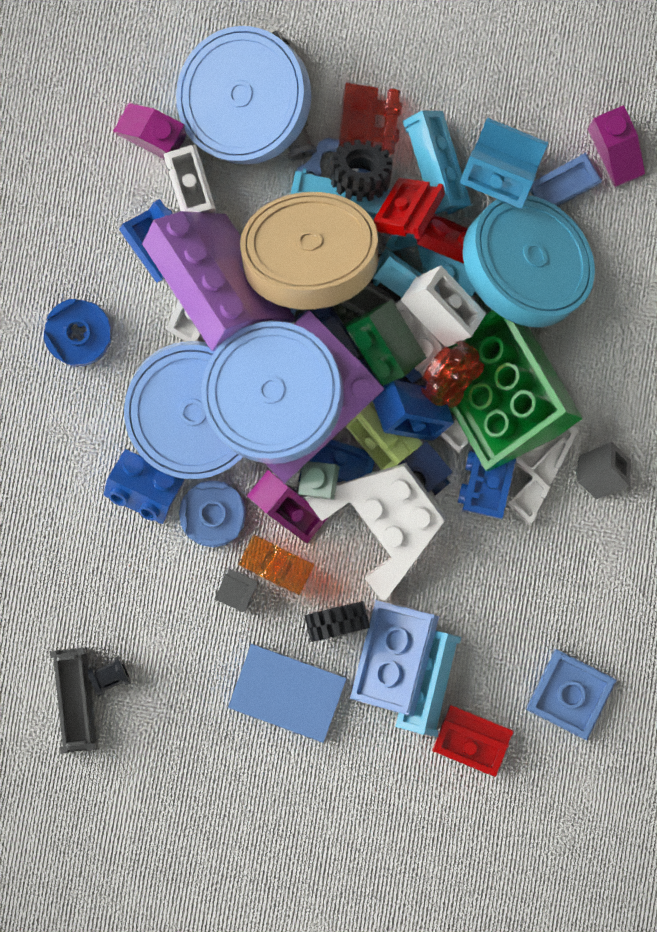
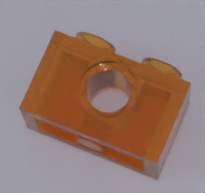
[238,534,315,596]

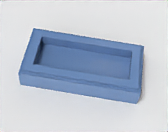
[530,153,602,207]

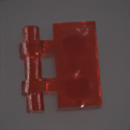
[338,82,402,155]

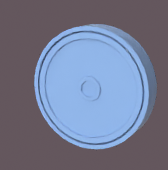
[176,26,311,165]
[201,321,344,464]
[124,341,243,479]

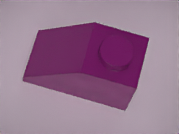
[113,103,187,160]
[588,105,645,188]
[247,470,328,543]

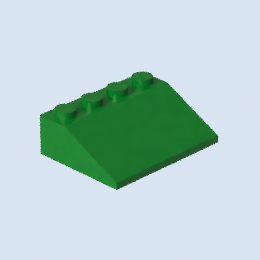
[431,310,583,472]

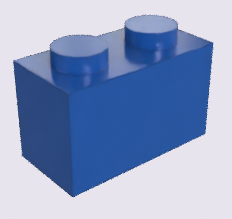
[373,380,454,441]

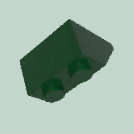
[343,299,427,386]

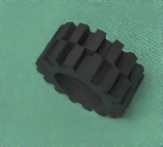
[330,140,393,202]
[304,601,370,642]

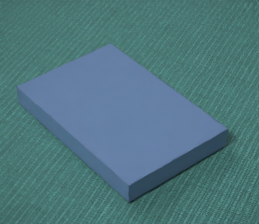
[350,600,440,716]
[228,644,347,743]

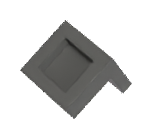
[577,442,631,499]
[214,568,259,613]

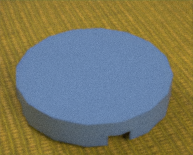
[179,480,246,548]

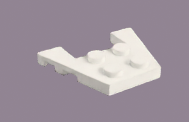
[439,420,578,525]
[304,463,446,602]

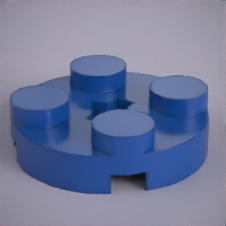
[44,299,112,367]

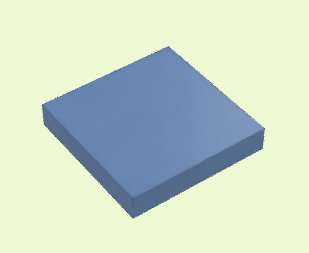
[525,649,617,741]

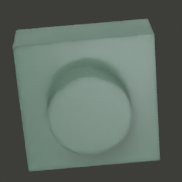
[298,461,340,500]

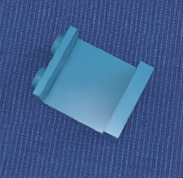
[459,117,549,209]

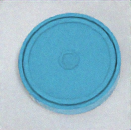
[463,195,595,328]

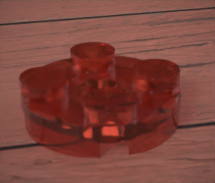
[421,341,484,408]

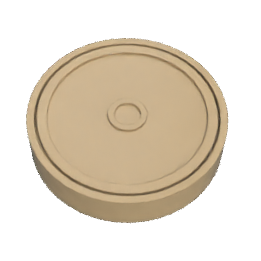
[240,192,379,310]

